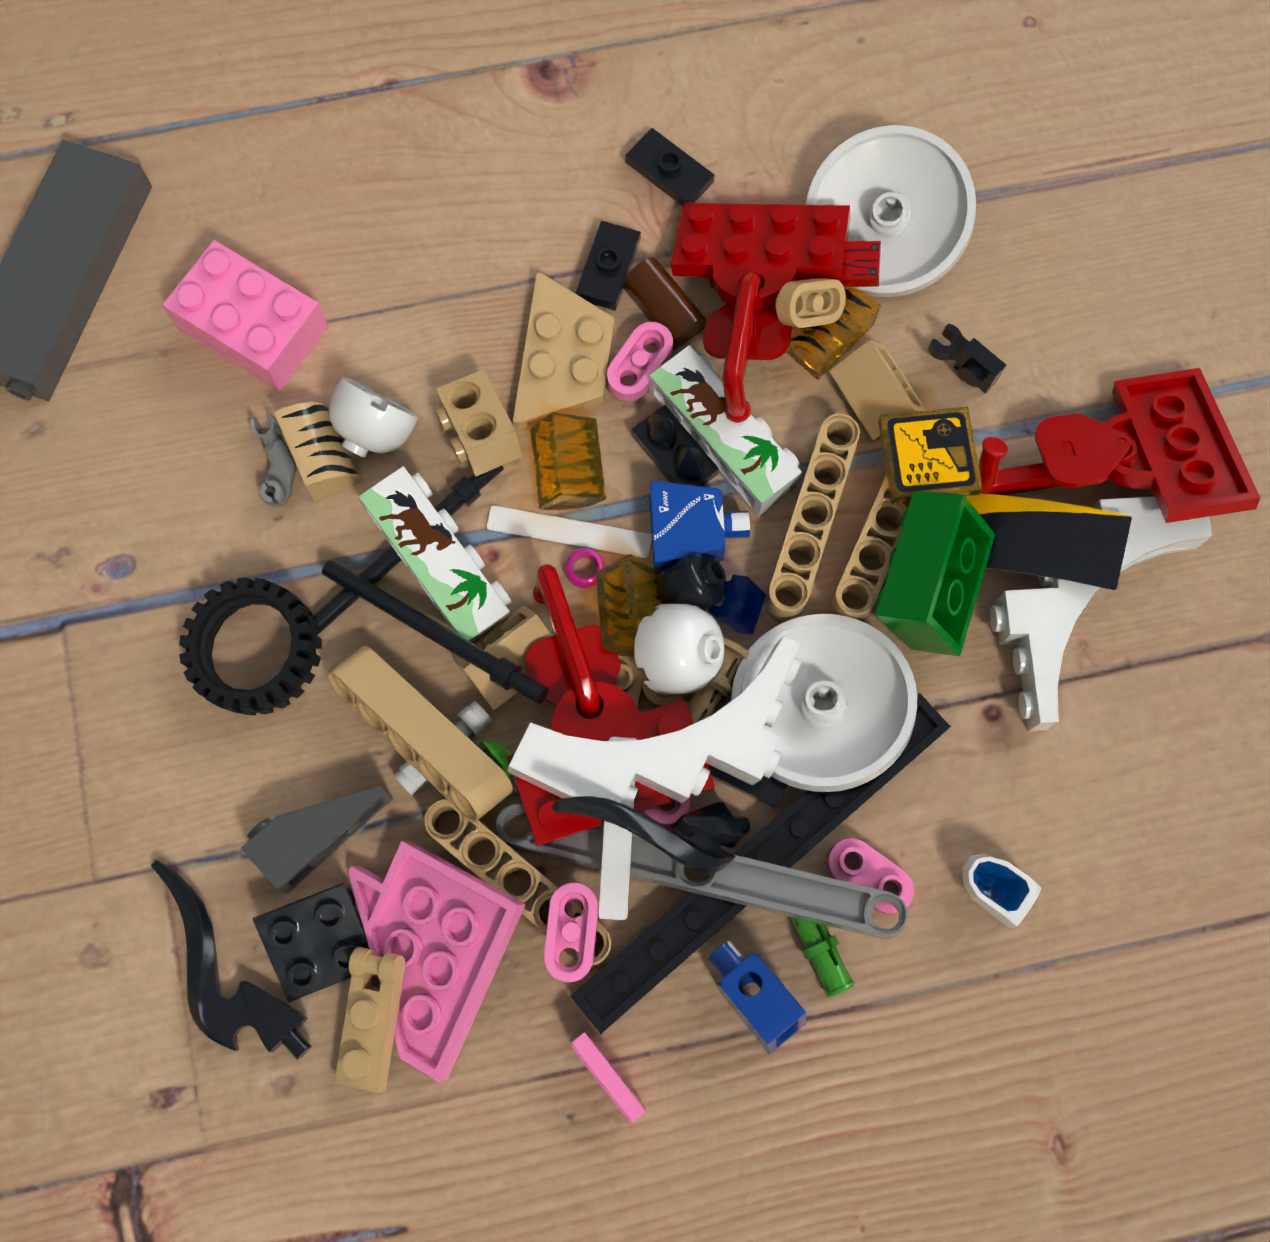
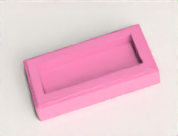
[571,1031,646,1123]

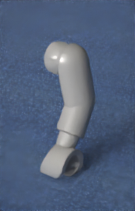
[250,413,296,507]

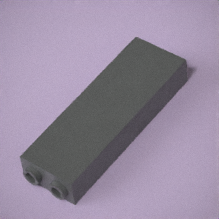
[0,140,152,401]

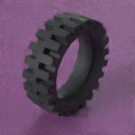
[179,577,322,715]

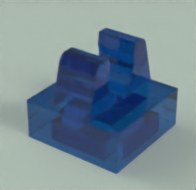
[708,574,766,635]

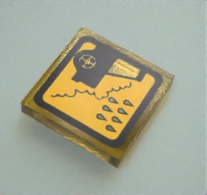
[878,406,983,503]

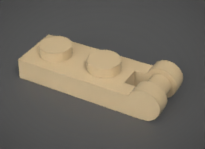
[334,947,405,1093]

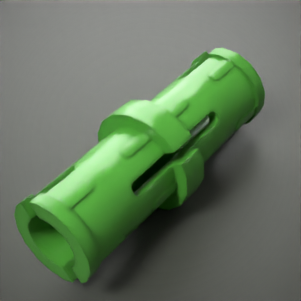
[790,917,855,998]

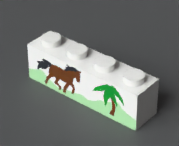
[648,345,802,517]
[359,466,511,643]

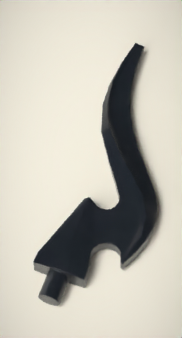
[551,796,750,873]
[151,860,312,1060]

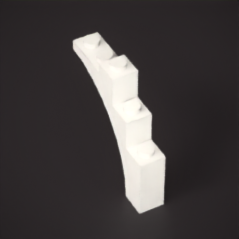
[990,497,1212,731]
[508,636,801,807]

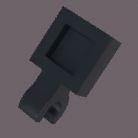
[928,323,1007,394]

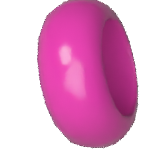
[565,548,605,588]

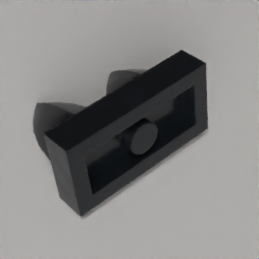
[631,405,719,486]

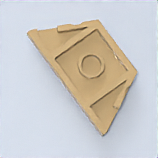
[513,273,615,429]

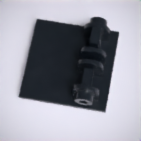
[252,882,369,1003]

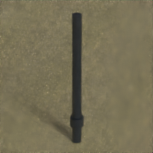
[312,466,504,635]
[322,560,549,704]

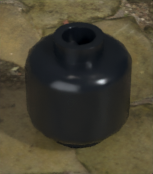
[658,552,726,611]

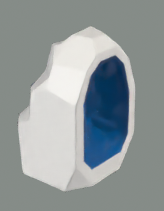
[962,854,1041,928]

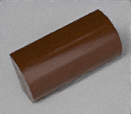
[624,257,707,350]

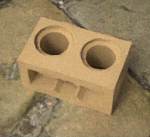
[435,369,523,477]

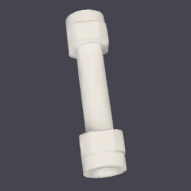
[393,701,493,796]

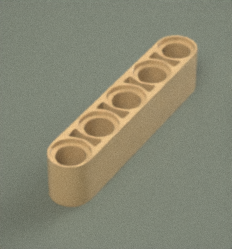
[765,413,860,623]
[830,432,940,622]
[327,645,513,822]
[424,799,612,967]

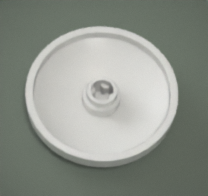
[806,125,976,297]
[731,614,917,792]

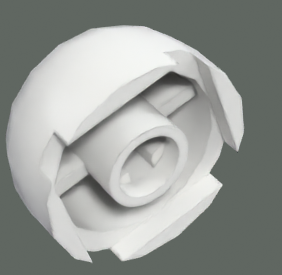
[329,376,419,457]
[634,604,724,695]

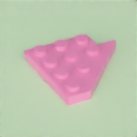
[348,841,526,1083]

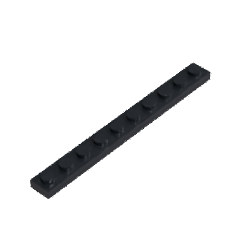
[570,693,951,1034]

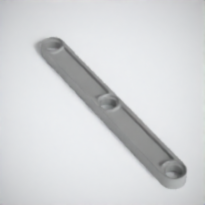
[496,804,908,939]

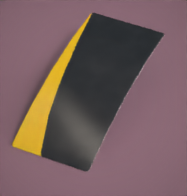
[957,492,1132,590]

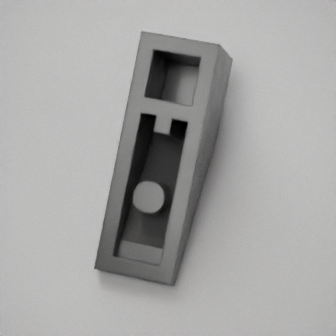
[241,786,393,894]

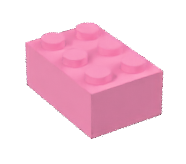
[162,240,328,391]

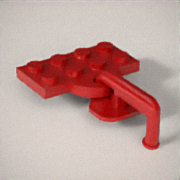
[671,203,851,423]
[976,368,1260,523]
[508,564,715,848]

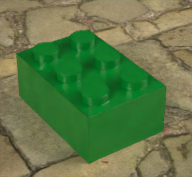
[876,491,995,656]

